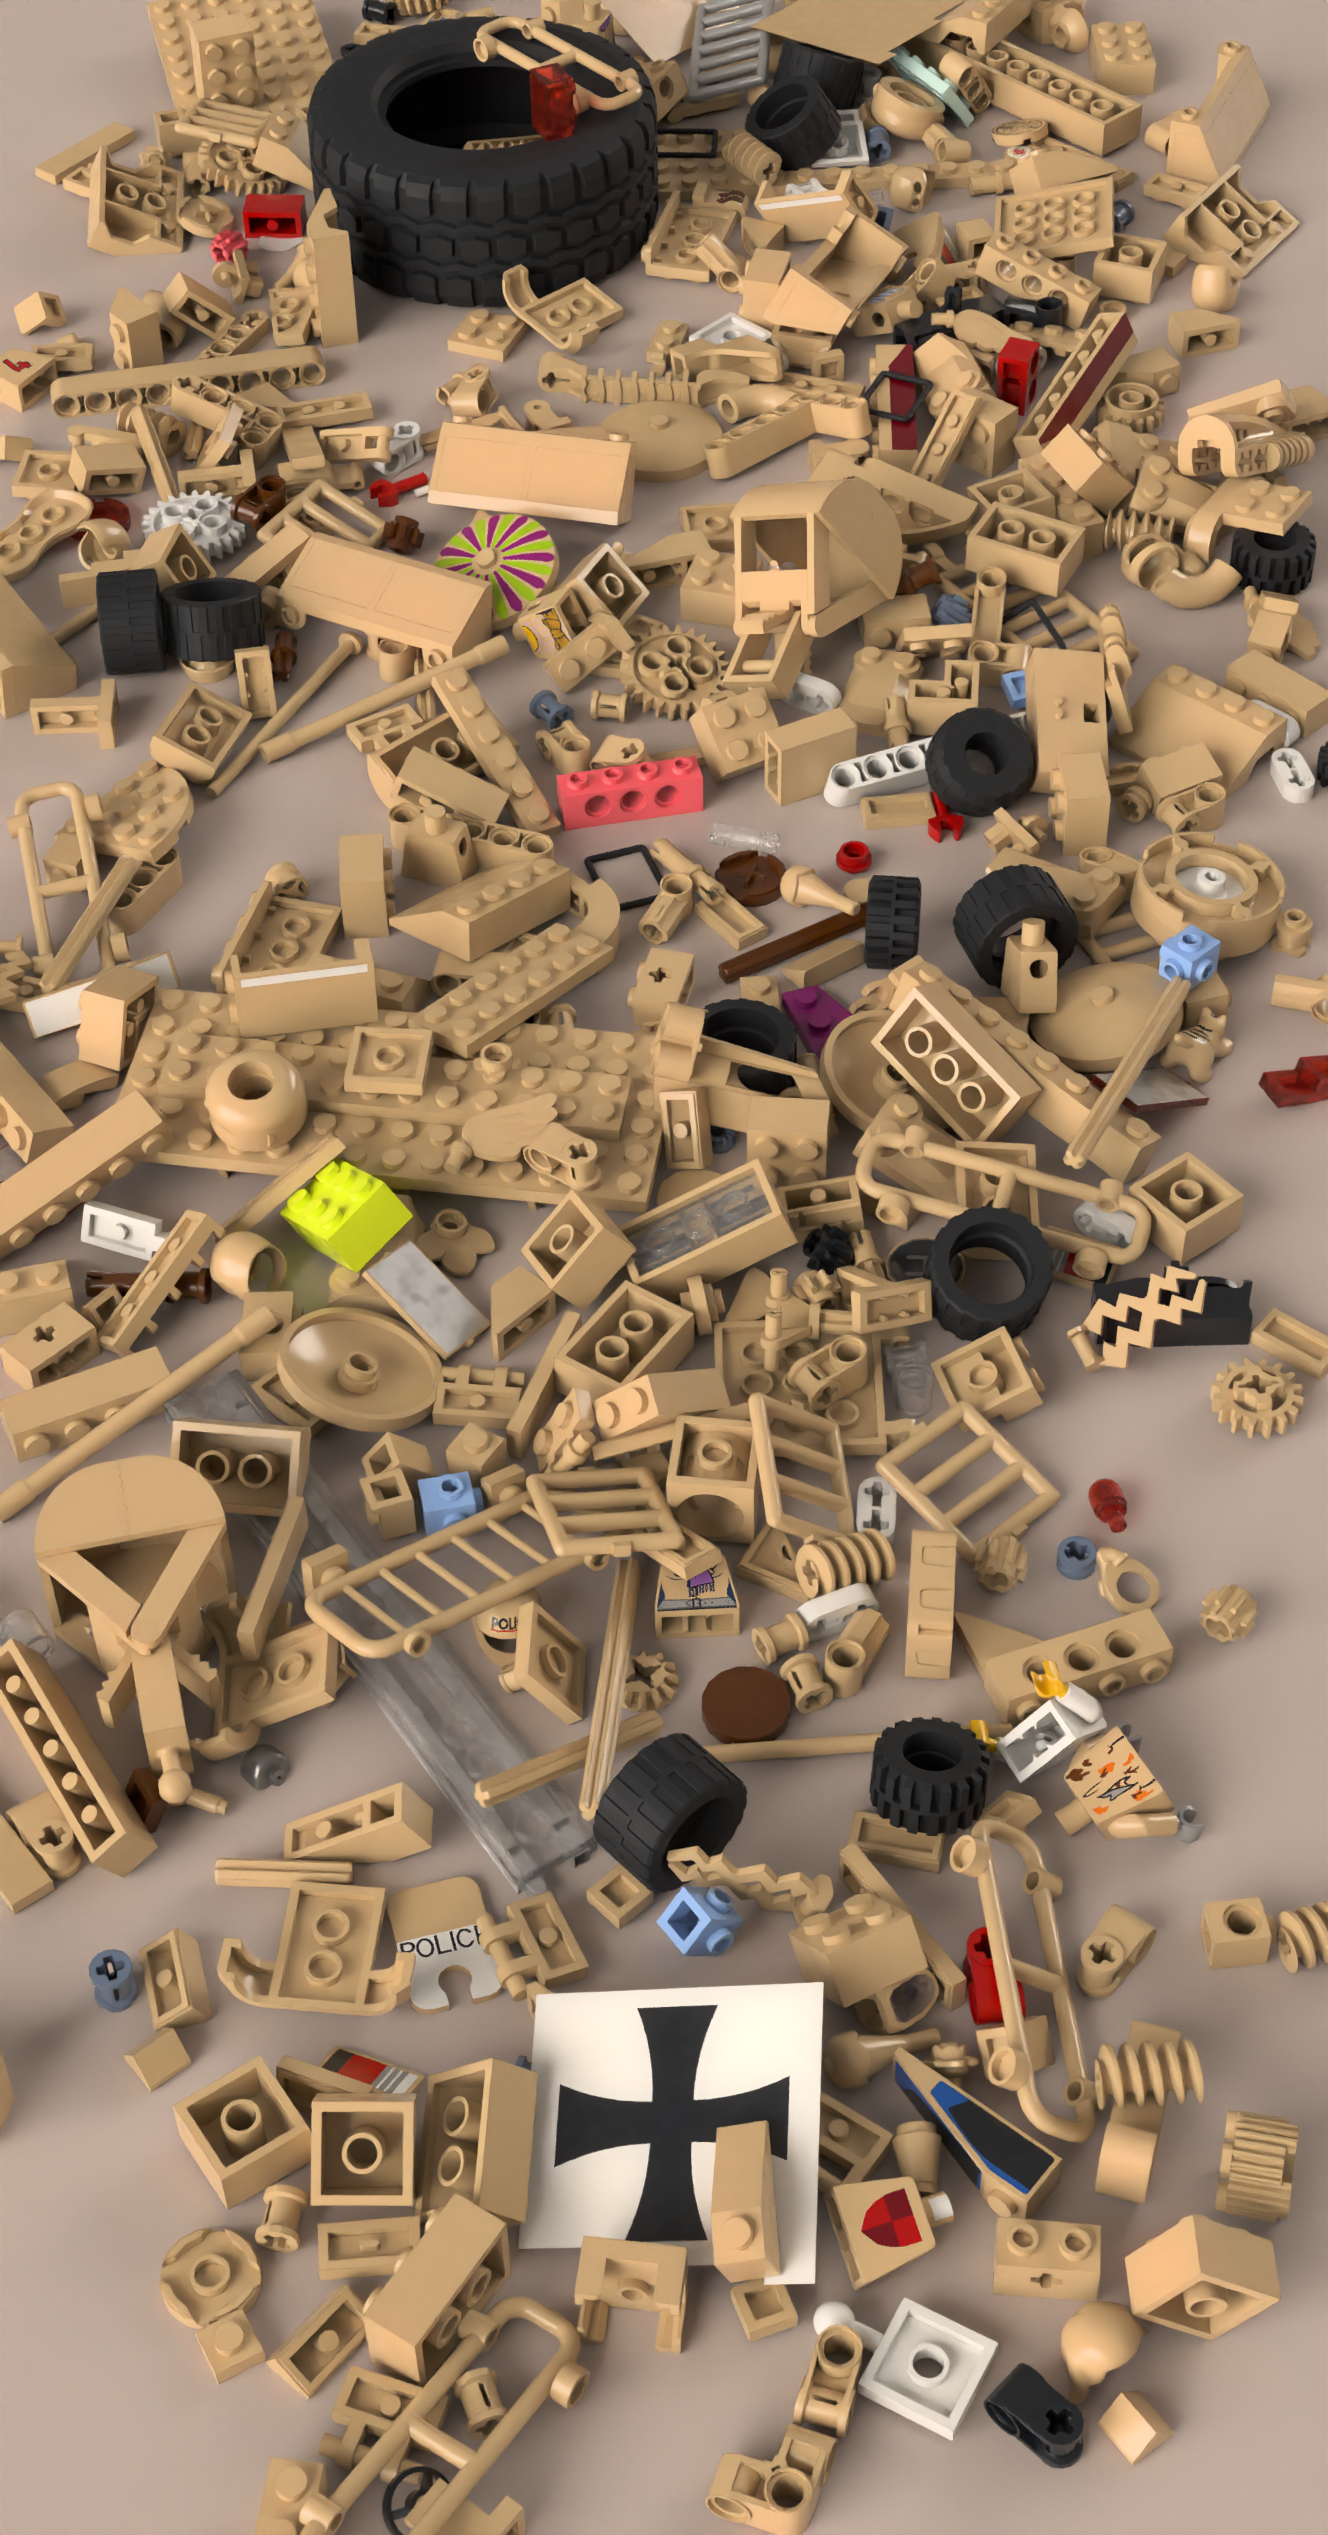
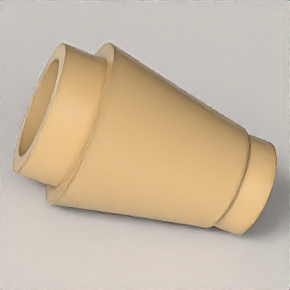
[892,2121,942,2198]

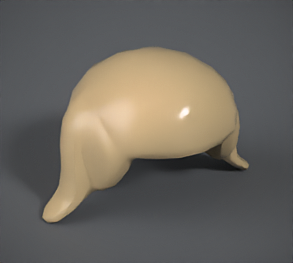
[1060,2301,1149,2406]

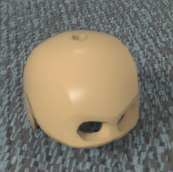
[890,165,936,212]
[1191,264,1239,313]
[76,518,131,571]

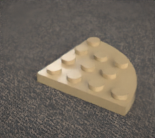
[54,760,194,863]

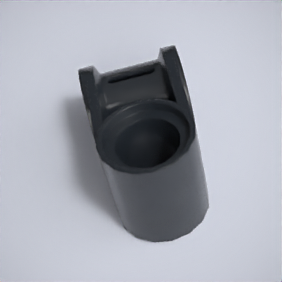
[983,2363,1084,2469]

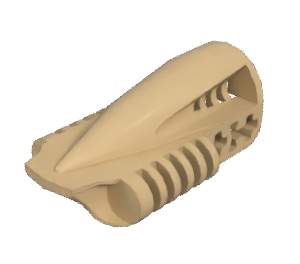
[1178,411,1315,478]

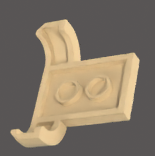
[502,264,624,354]
[1091,420,1195,516]
[1183,475,1313,564]
[189,1592,339,1761]
[217,1881,416,2016]

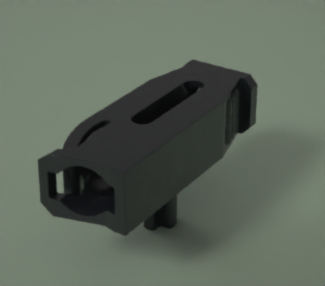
[893,286,1010,364]
[1091,1260,1253,1347]

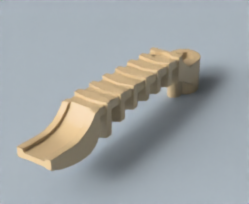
[538,351,750,409]

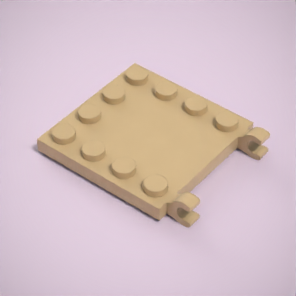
[714,1320,916,1458]

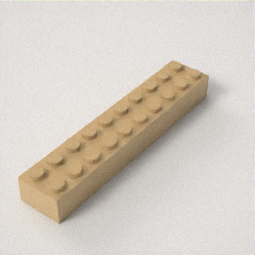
[901,32,1142,157]

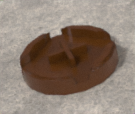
[715,850,786,907]
[702,1666,791,1744]

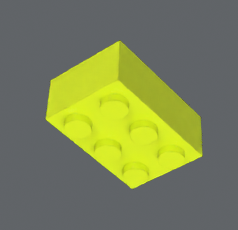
[280,1157,413,1274]

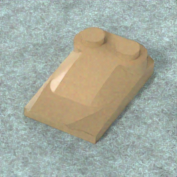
[771,324,837,369]
[913,333,997,420]
[1187,379,1297,429]
[1126,455,1239,546]
[837,646,924,738]
[149,681,253,784]
[985,846,1126,939]
[852,1093,957,1204]
[954,1140,1040,1261]
[327,1194,427,1321]

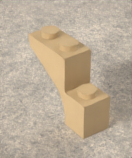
[669,334,784,382]

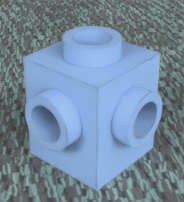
[1158,924,1221,991]
[417,1471,484,1537]
[656,1886,744,1957]

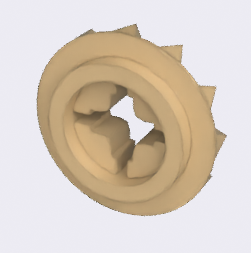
[622,1648,679,1712]

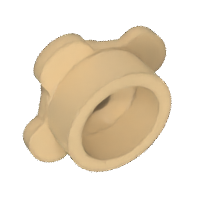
[473,1042,520,1081]

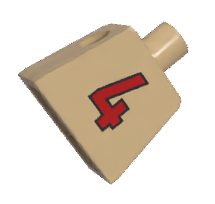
[0,349,58,413]

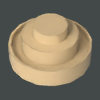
[679,1275,726,1337]

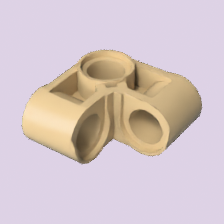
[705,2424,838,2535]

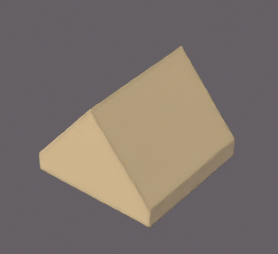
[81,1284,123,1334]
[123,2027,192,2092]
[1098,2391,1174,2465]

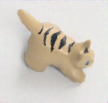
[1158,1007,1234,1083]

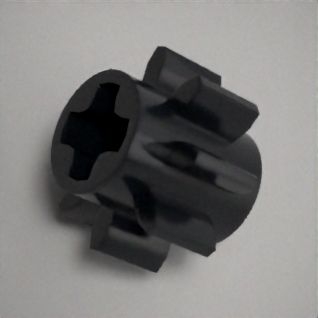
[803,1224,853,1276]

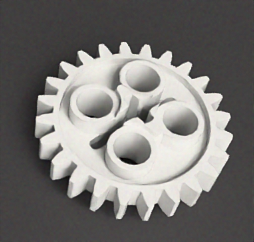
[142,490,248,562]

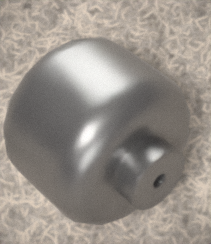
[240,1743,291,1790]

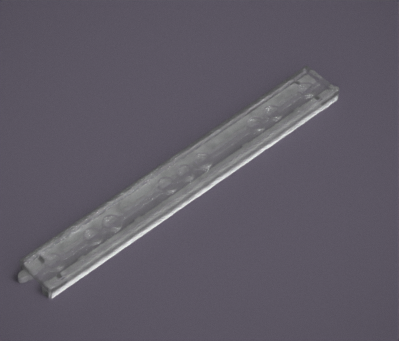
[163,1368,598,1897]

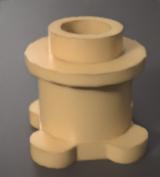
[1270,908,1313,958]

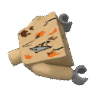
[1054,1722,1203,1843]

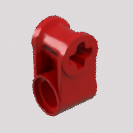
[962,1927,1026,2026]

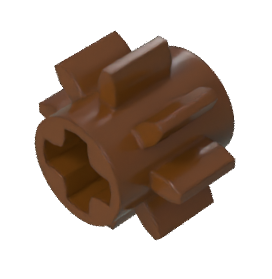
[382,515,425,555]

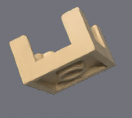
[574,2236,688,2354]

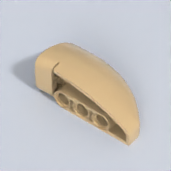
[807,447,979,546]

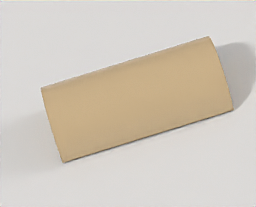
[367,711,520,809]

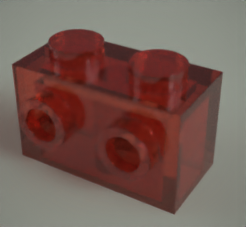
[530,62,577,142]

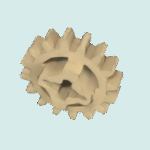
[1210,1357,1304,1439]

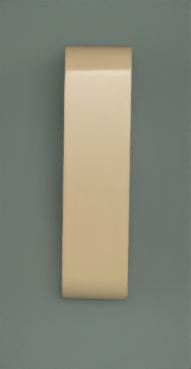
[170,373,283,470]
[1094,2019,1181,2205]

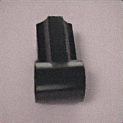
[1004,296,1063,328]

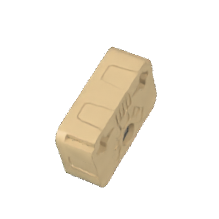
[904,1529,957,1680]

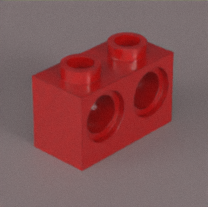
[996,337,1040,416]

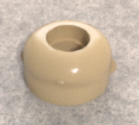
[870,76,945,141]
[204,1049,308,1152]

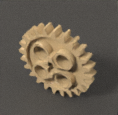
[197,139,288,197]
[619,624,730,721]

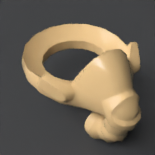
[1096,1547,1160,1615]

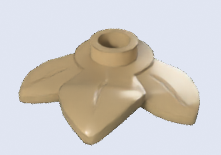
[416,1209,495,1276]

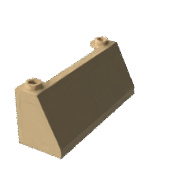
[1166,40,1270,188]
[762,205,909,335]
[428,415,638,525]
[276,532,492,668]
[0,573,79,719]

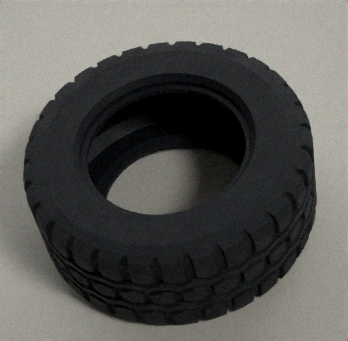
[307,16,659,307]

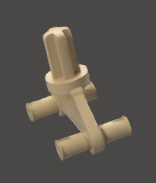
[760,1268,859,1372]

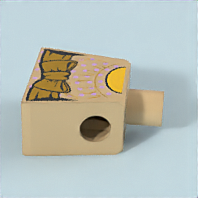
[512,587,590,659]

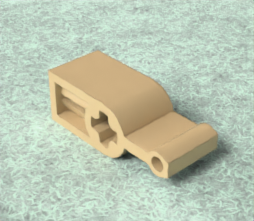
[277,460,365,502]

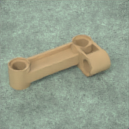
[967,566,1033,687]

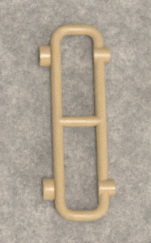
[473,16,643,115]
[7,781,132,984]
[855,1125,1152,1280]
[950,1818,1100,2143]
[299,2297,590,2535]

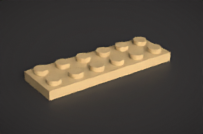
[408,923,614,1059]

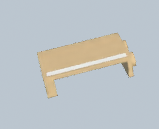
[754,169,879,243]
[224,938,379,1038]

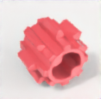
[210,228,249,264]

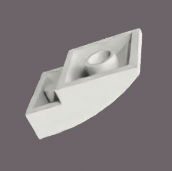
[810,109,869,168]

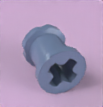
[865,125,891,163]
[1114,199,1135,233]
[529,689,574,730]
[89,1949,138,2012]

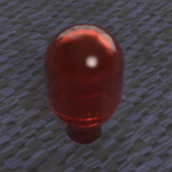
[1088,1478,1127,1533]

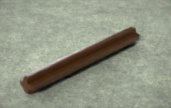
[718,902,867,984]

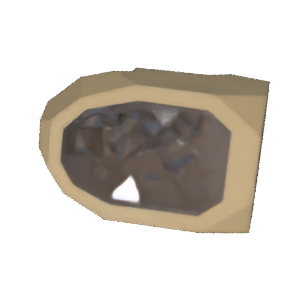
[854,1969,940,2035]

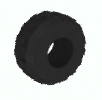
[925,707,1035,818]

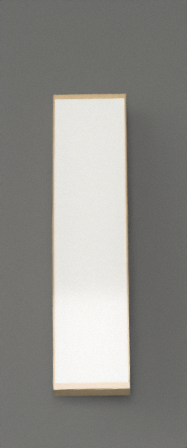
[22,950,182,1039]

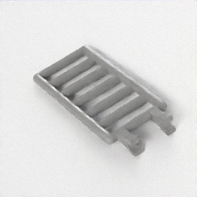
[687,0,774,102]

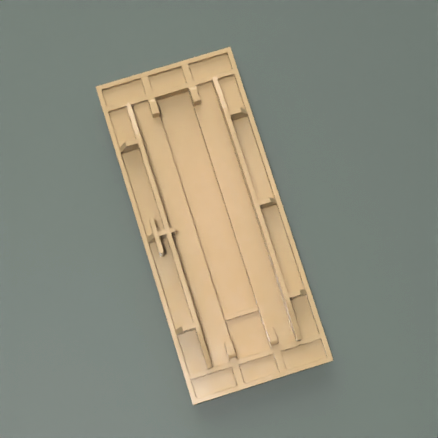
[116,988,663,1213]

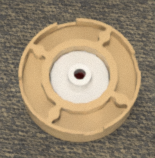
[1130,832,1285,961]

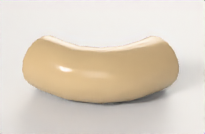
[142,290,189,350]
[717,384,800,424]
[1151,559,1243,609]

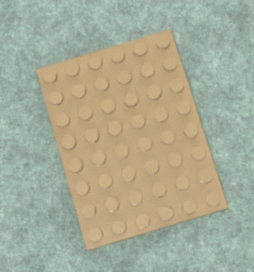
[146,0,333,116]

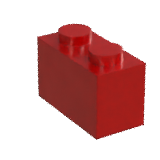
[242,194,307,239]

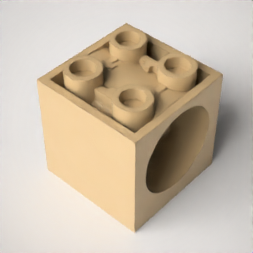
[666,1415,761,1544]

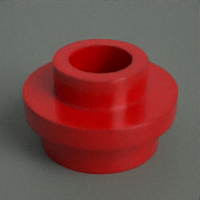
[836,841,872,874]

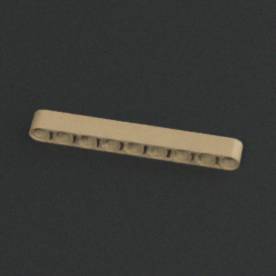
[50,346,326,418]

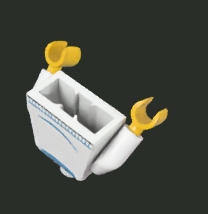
[969,1660,1107,1783]

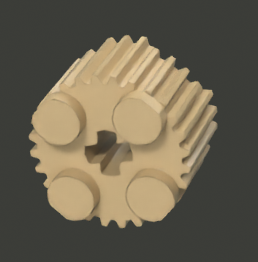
[1215,2109,1299,2223]

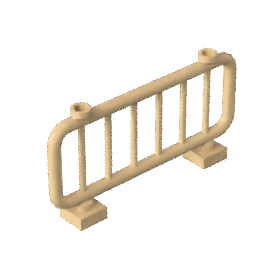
[301,1463,623,1658]

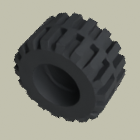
[1230,521,1317,596]
[864,875,922,970]
[869,1717,990,1836]

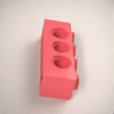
[557,756,703,831]

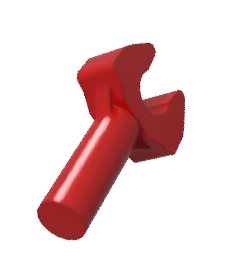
[369,472,428,507]
[928,791,964,843]

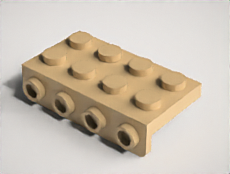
[641,190,737,283]
[211,881,343,995]

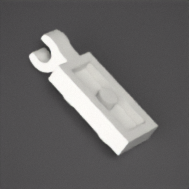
[80,1200,170,1261]

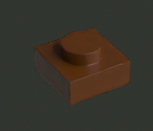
[125,1767,168,1833]

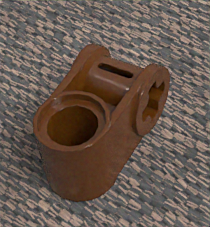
[230,475,286,532]

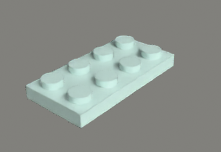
[888,45,975,127]

